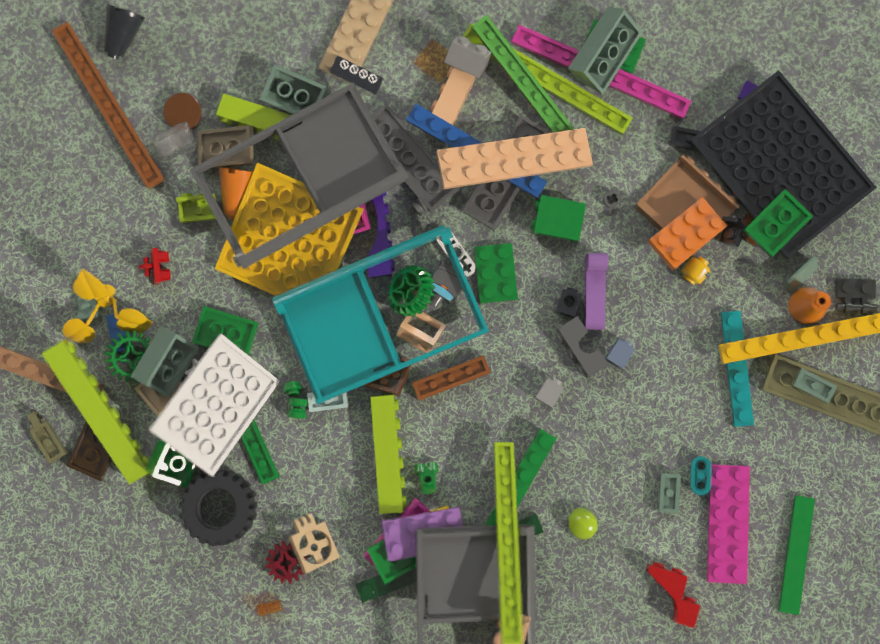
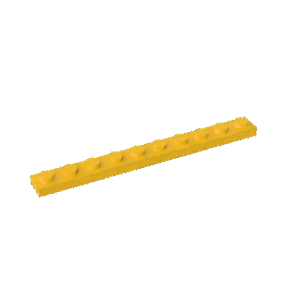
[718,313,880,364]

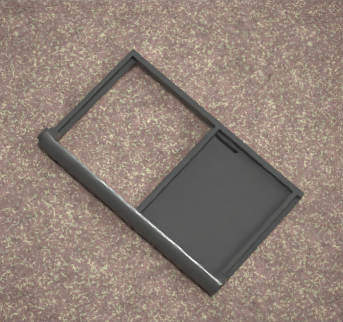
[190,82,409,269]
[416,524,535,644]

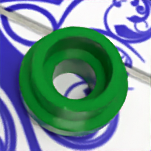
[283,381,302,396]

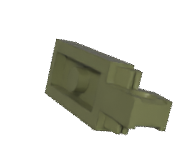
[27,411,68,464]

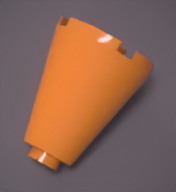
[219,167,254,219]
[788,287,831,325]

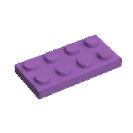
[382,507,462,561]

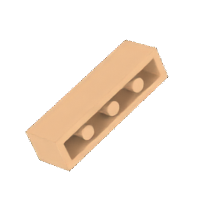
[424,67,476,137]

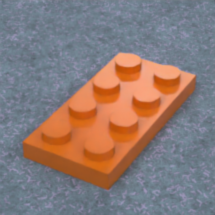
[647,197,727,271]

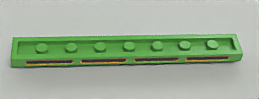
[471,15,574,133]

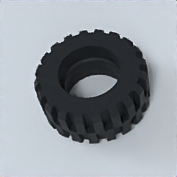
[179,470,258,546]

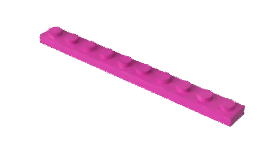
[511,24,691,120]

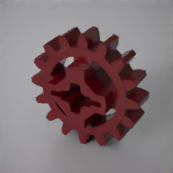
[265,541,308,584]

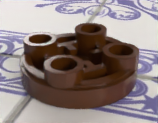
[163,93,202,131]

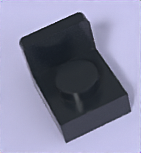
[719,215,747,247]

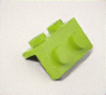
[176,192,218,223]

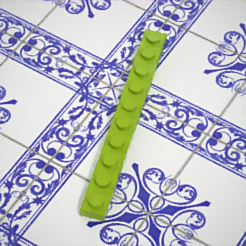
[462,23,633,136]
[493,442,523,644]

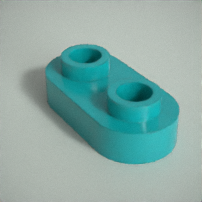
[691,456,712,495]

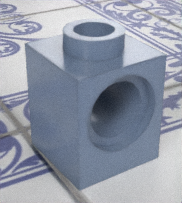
[605,339,635,370]

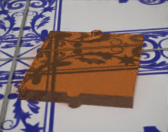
[414,39,452,82]

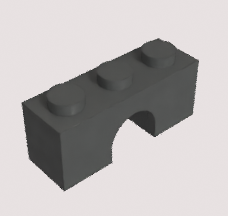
[556,316,609,378]

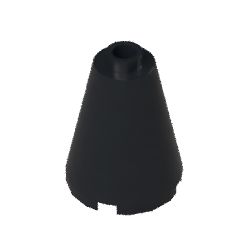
[104,4,145,60]

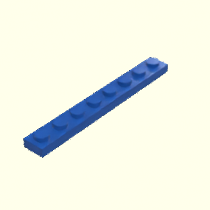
[406,104,548,199]

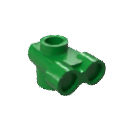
[414,462,438,494]

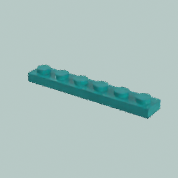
[720,311,754,427]

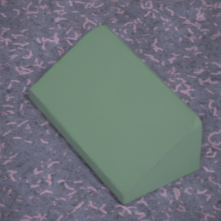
[782,256,818,293]

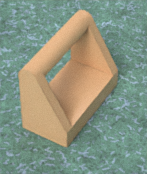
[396,311,446,353]

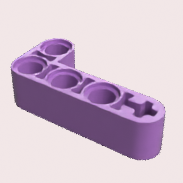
[584,253,608,330]

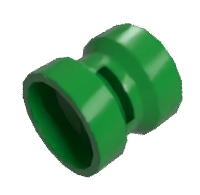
[287,398,308,419]

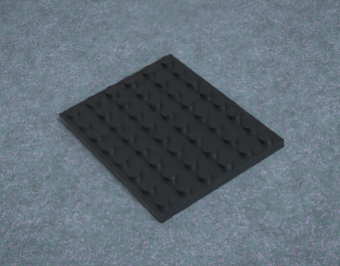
[689,70,877,259]

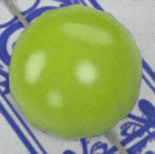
[568,508,598,540]

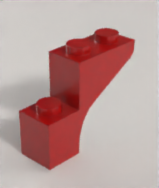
[646,561,701,628]

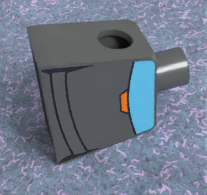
[429,259,471,308]

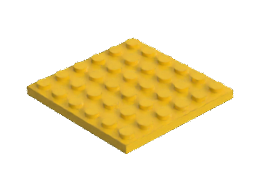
[214,163,364,296]

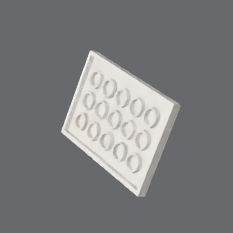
[149,334,280,476]

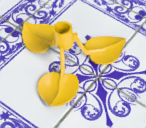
[62,269,153,343]

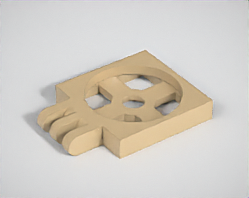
[289,513,340,574]

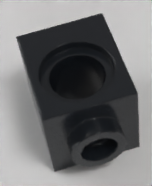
[555,287,582,318]

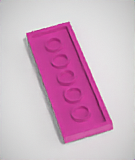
[707,465,750,584]

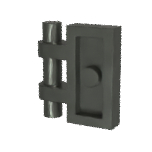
[835,278,876,314]

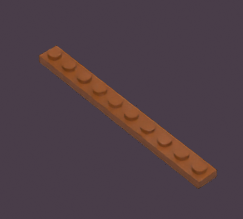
[52,21,165,189]

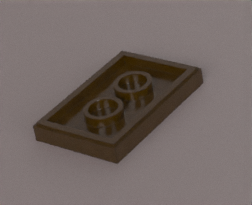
[66,421,112,481]

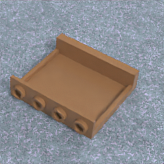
[634,155,739,258]

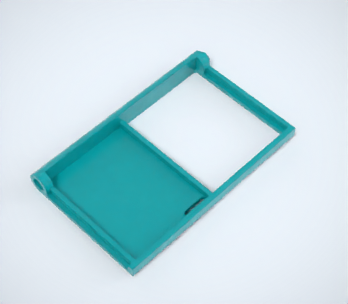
[272,225,489,404]

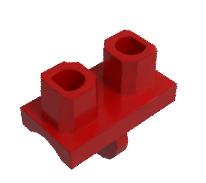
[138,248,171,285]

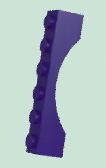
[367,192,395,278]

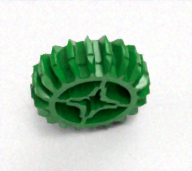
[386,265,435,317]
[104,330,150,383]

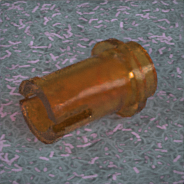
[257,599,282,618]

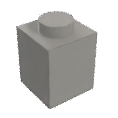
[535,377,564,408]

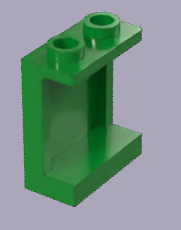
[530,195,586,243]

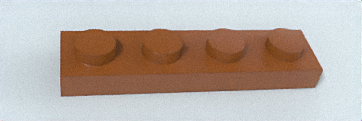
[412,355,491,401]

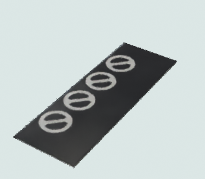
[330,55,384,95]

